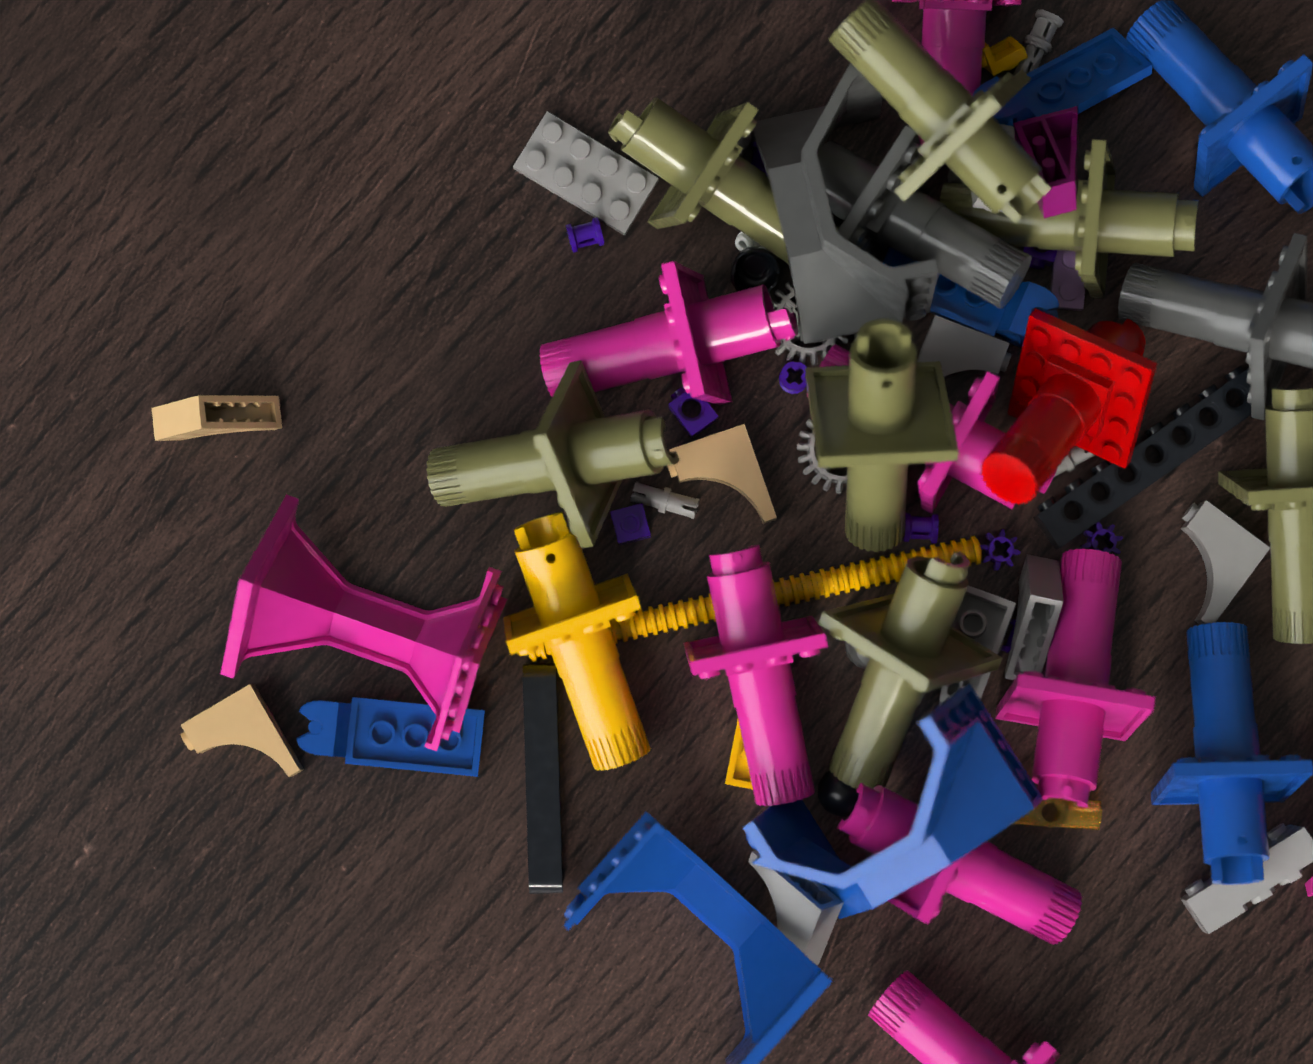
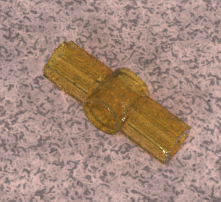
[1012,798,1102,830]

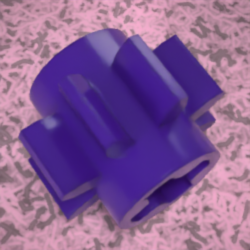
[1080,522,1123,555]
[980,529,1021,571]

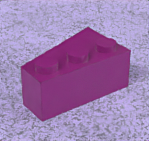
[1013,106,1079,218]

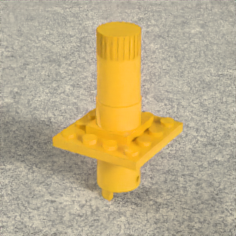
[503,513,651,771]

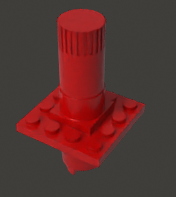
[981,308,1158,505]

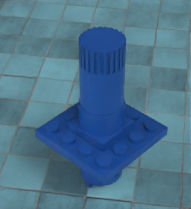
[1126,0,1313,214]
[1151,622,1313,885]

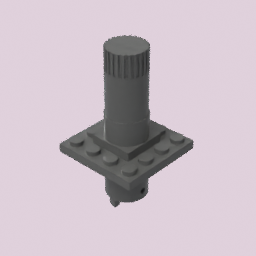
[817,126,1032,309]
[1118,233,1313,421]

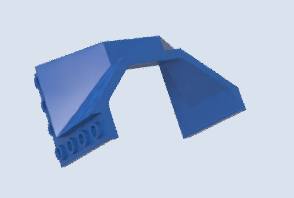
[743,683,1043,919]
[563,812,832,1064]

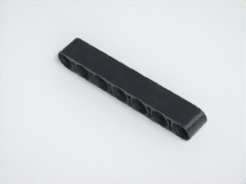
[523,663,563,894]

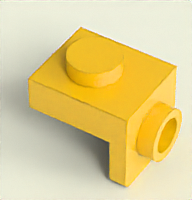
[982,36,1028,76]

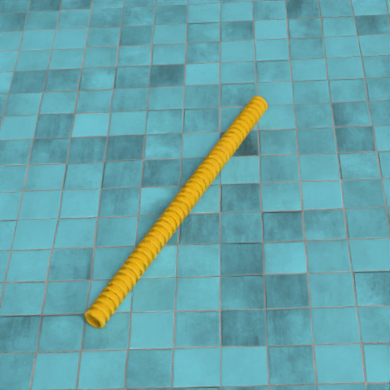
[529,535,982,662]

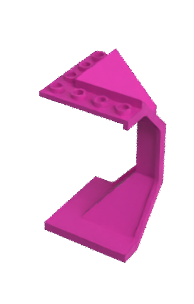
[221,495,507,751]

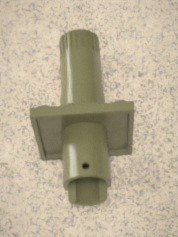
[829,0,1052,224]
[608,97,840,264]
[940,140,1199,298]
[805,319,959,552]
[426,360,680,548]
[1218,386,1313,644]
[818,552,1002,788]

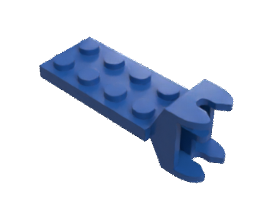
[973,27,1152,126]
[883,247,1059,348]
[296,697,485,777]

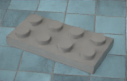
[513,112,659,236]

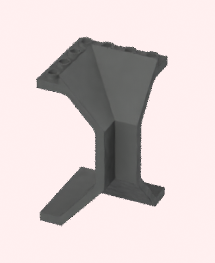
[750,63,939,344]

